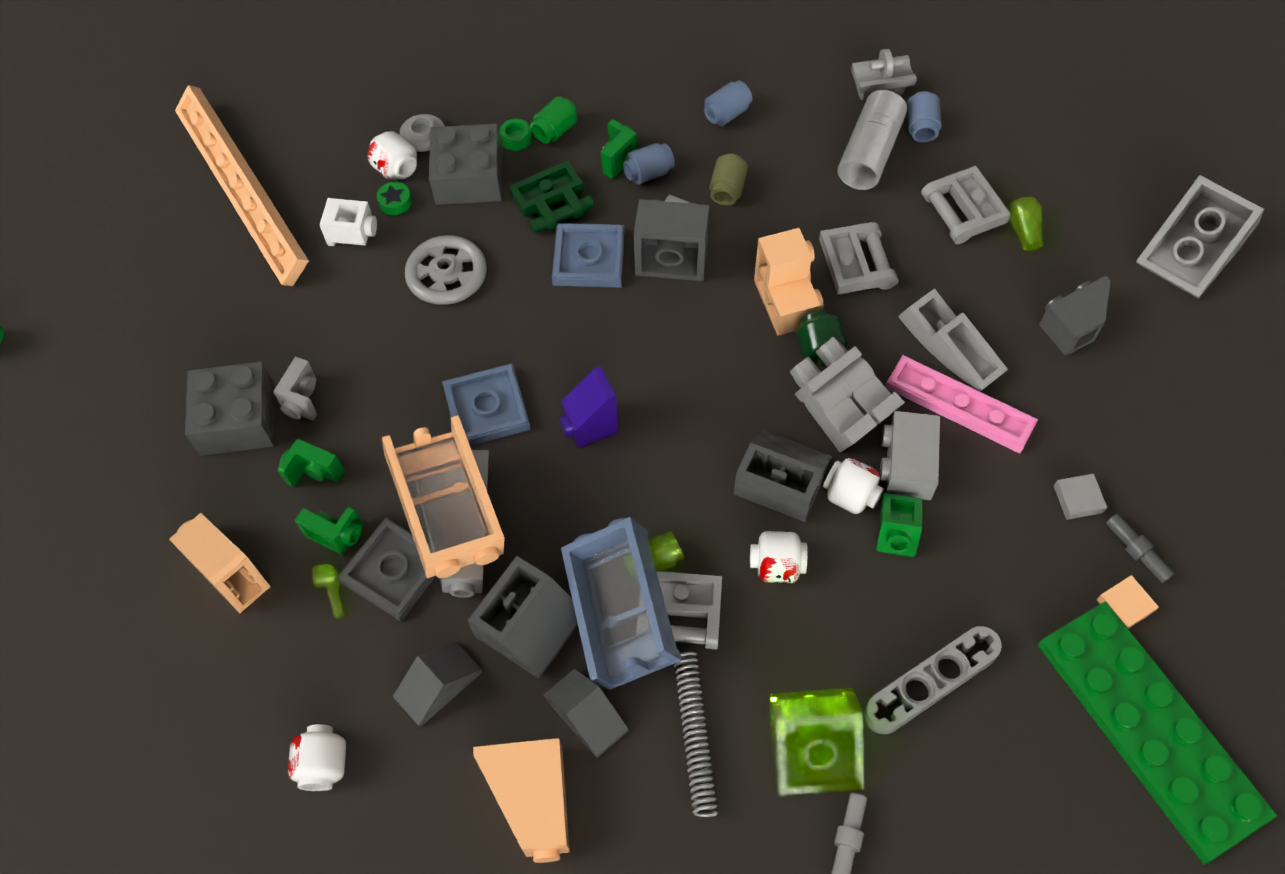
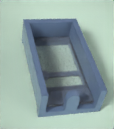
[561,517,682,690]

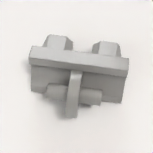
[851,49,917,100]

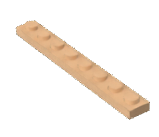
[175,85,309,286]

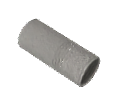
[837,90,907,190]

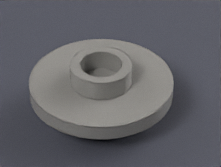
[400,114,444,152]

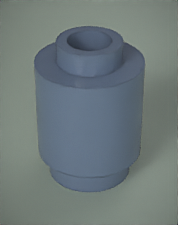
[704,81,752,126]
[907,91,942,142]
[623,143,675,185]

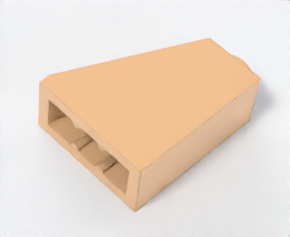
[169,513,271,614]
[473,738,570,863]

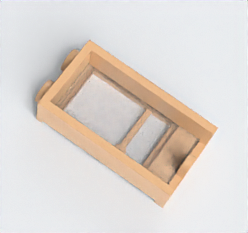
[382,416,505,578]

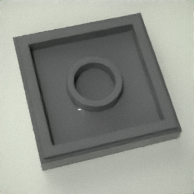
[337,517,436,622]

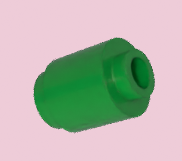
[530,96,578,144]

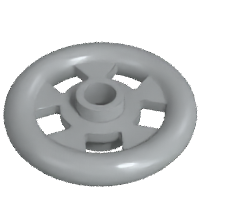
[405,235,487,305]

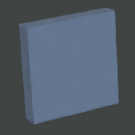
[552,223,625,288]
[442,363,531,446]

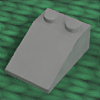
[1136,175,1264,299]

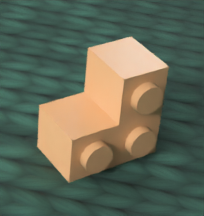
[754,228,824,336]

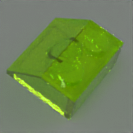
[769,688,864,796]

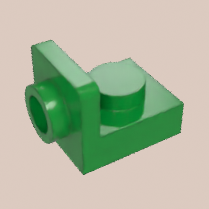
[601,119,637,180]
[278,439,345,487]
[876,493,922,557]
[294,507,363,555]

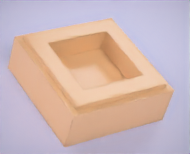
[1097,575,1159,629]

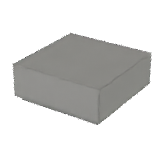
[1054,474,1107,520]

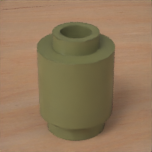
[709,153,748,206]

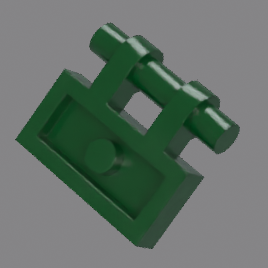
[509,160,595,233]

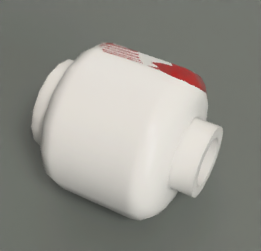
[368,131,417,181]
[823,458,884,514]
[750,531,807,583]
[288,725,346,791]

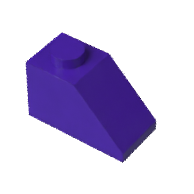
[559,366,619,448]

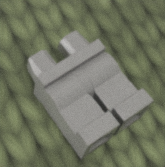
[790,337,905,453]

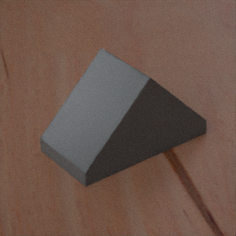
[393,642,483,727]
[543,668,628,758]

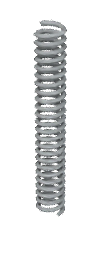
[674,651,718,817]

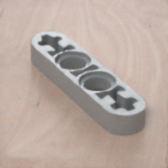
[864,626,1002,734]

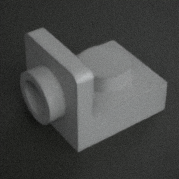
[273,356,317,421]

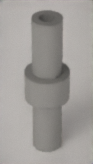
[832,793,867,874]

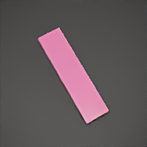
[885,355,1038,453]

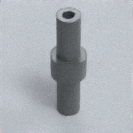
[1106,513,1175,583]

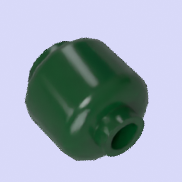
[796,310,848,367]

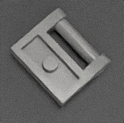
[921,166,1011,244]
[819,222,899,295]
[637,571,722,650]

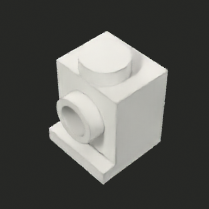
[320,198,377,246]

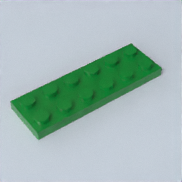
[1037,601,1277,865]

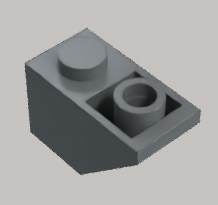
[1039,276,1111,356]

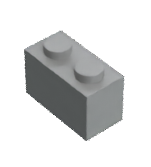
[879,411,940,500]

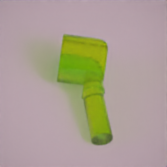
[312,564,344,619]

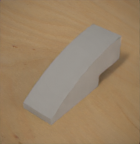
[898,288,1008,391]

